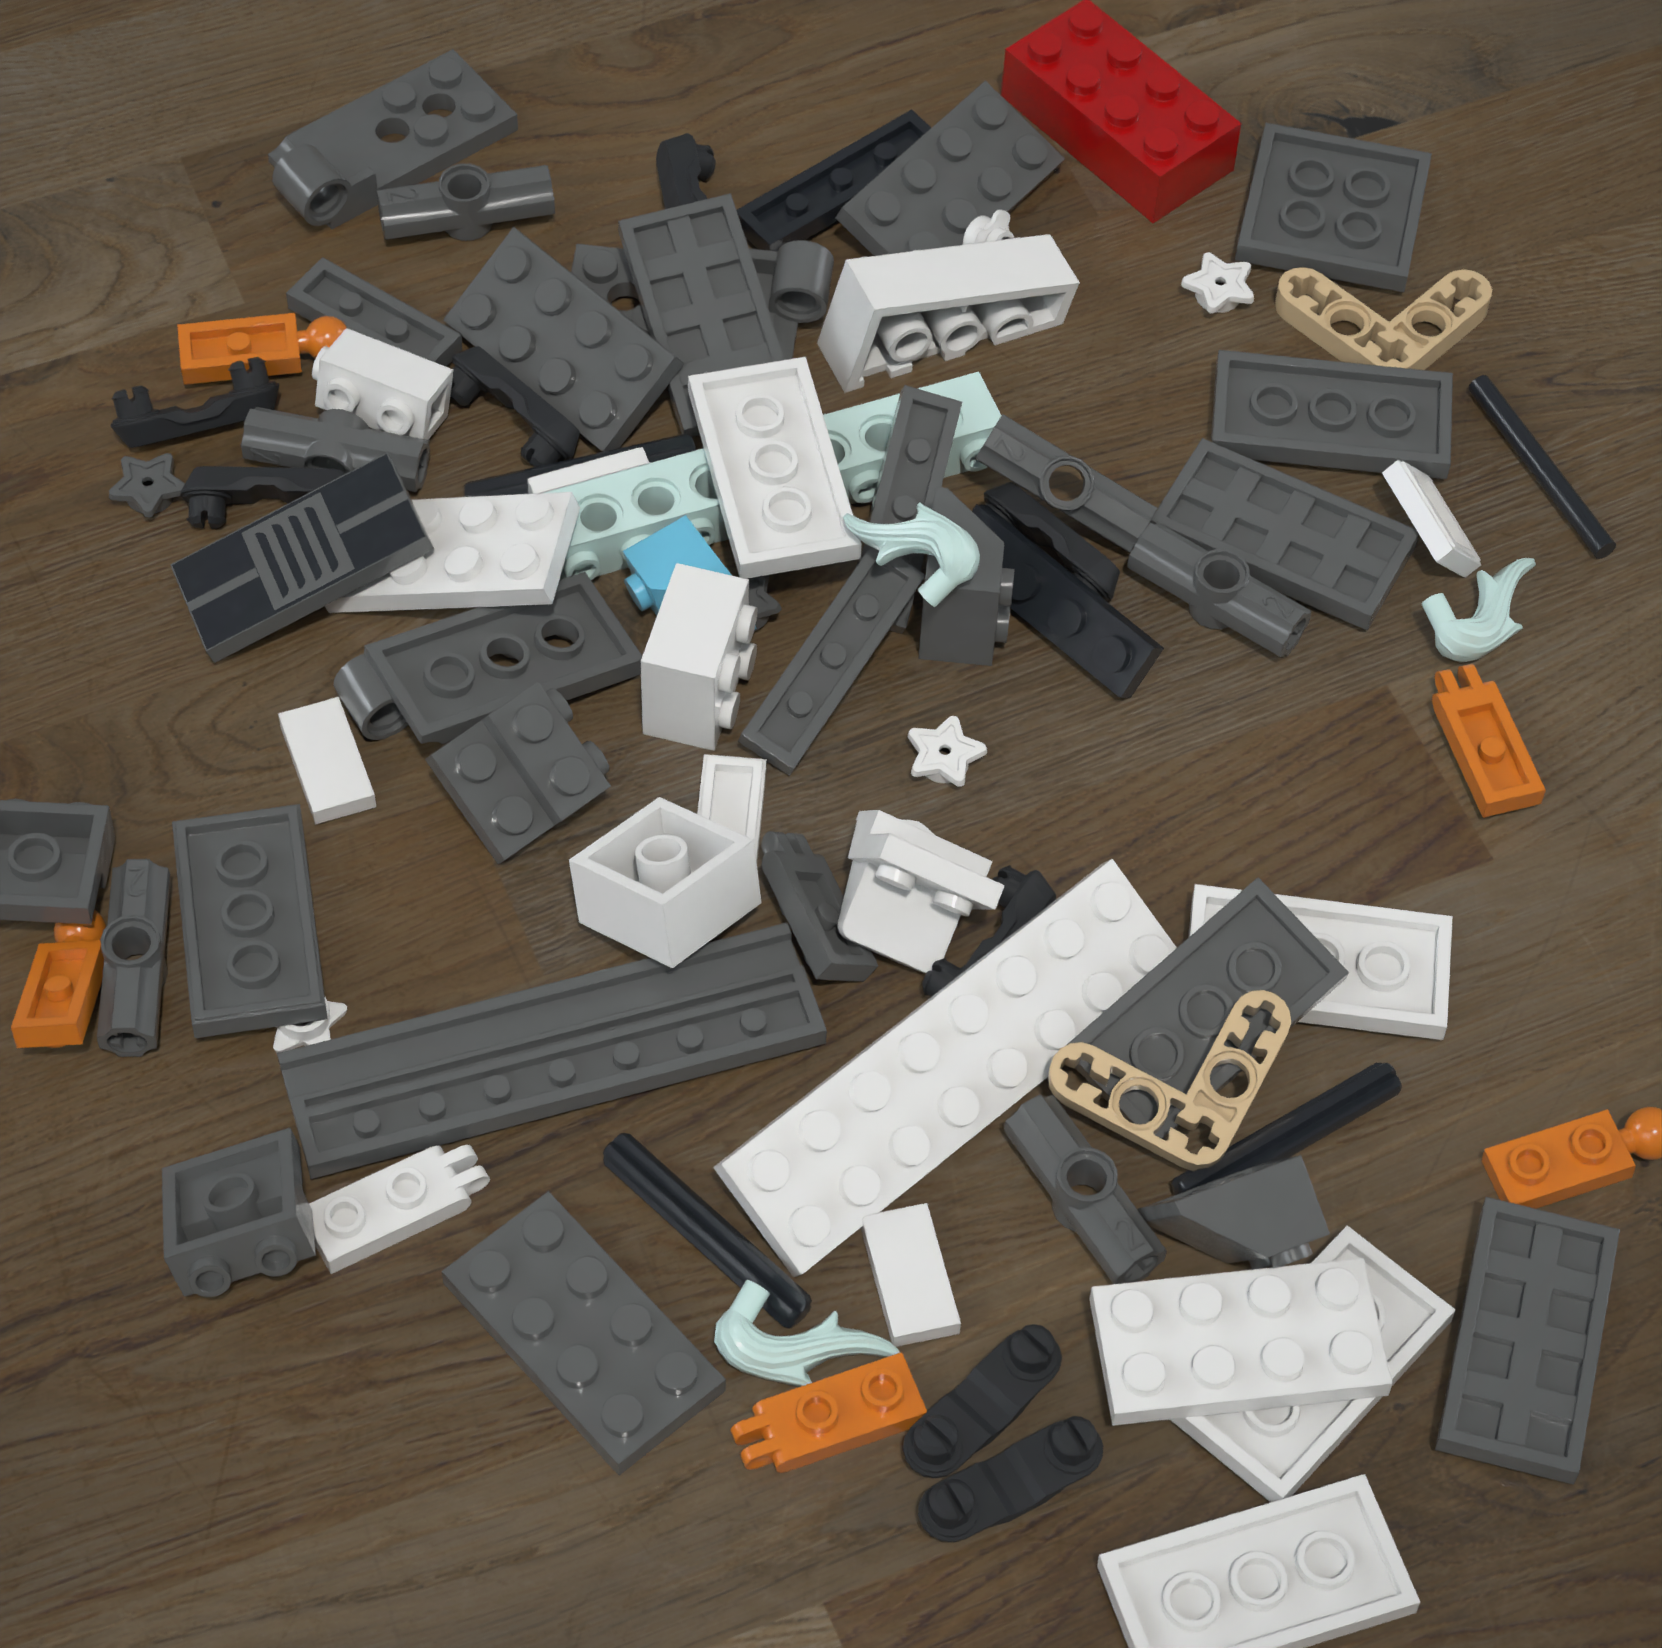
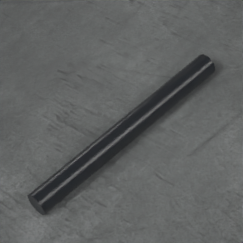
[1468,375,1616,559]

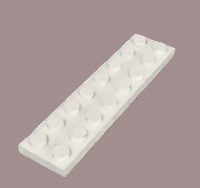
[713,859,1177,1277]

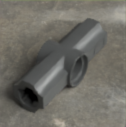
[376,164,555,241]
[241,407,430,492]
[975,414,1157,553]
[1128,522,1312,657]
[97,859,171,1057]
[1004,1094,1167,1284]

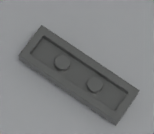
[286,257,463,367]

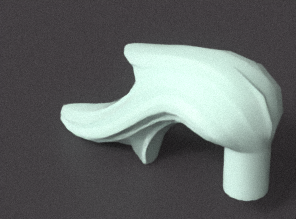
[843,502,980,607]
[1422,558,1536,663]
[714,1280,900,1387]

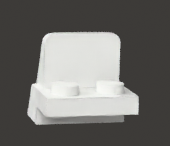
[838,810,1005,973]

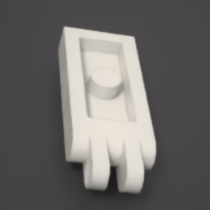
[309,1145,490,1274]

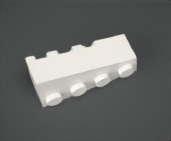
[817,234,1079,393]

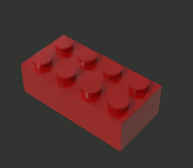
[1001,0,1242,223]

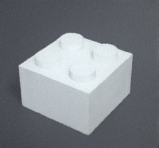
[641,563,758,751]
[569,797,762,968]

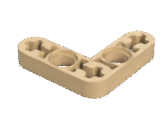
[1275,267,1492,370]
[1048,990,1291,1171]

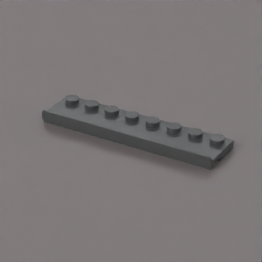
[277,922,827,1179]

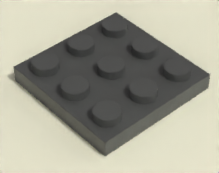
[1235,123,1432,292]

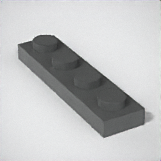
[856,385,962,634]
[738,547,925,776]

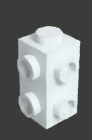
[312,328,454,440]

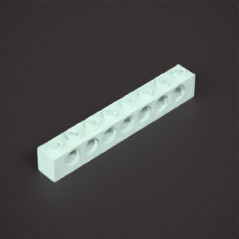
[544,372,1001,580]

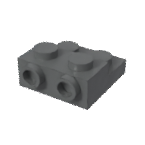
[425,682,611,864]
[0,799,115,924]
[162,1127,315,1297]

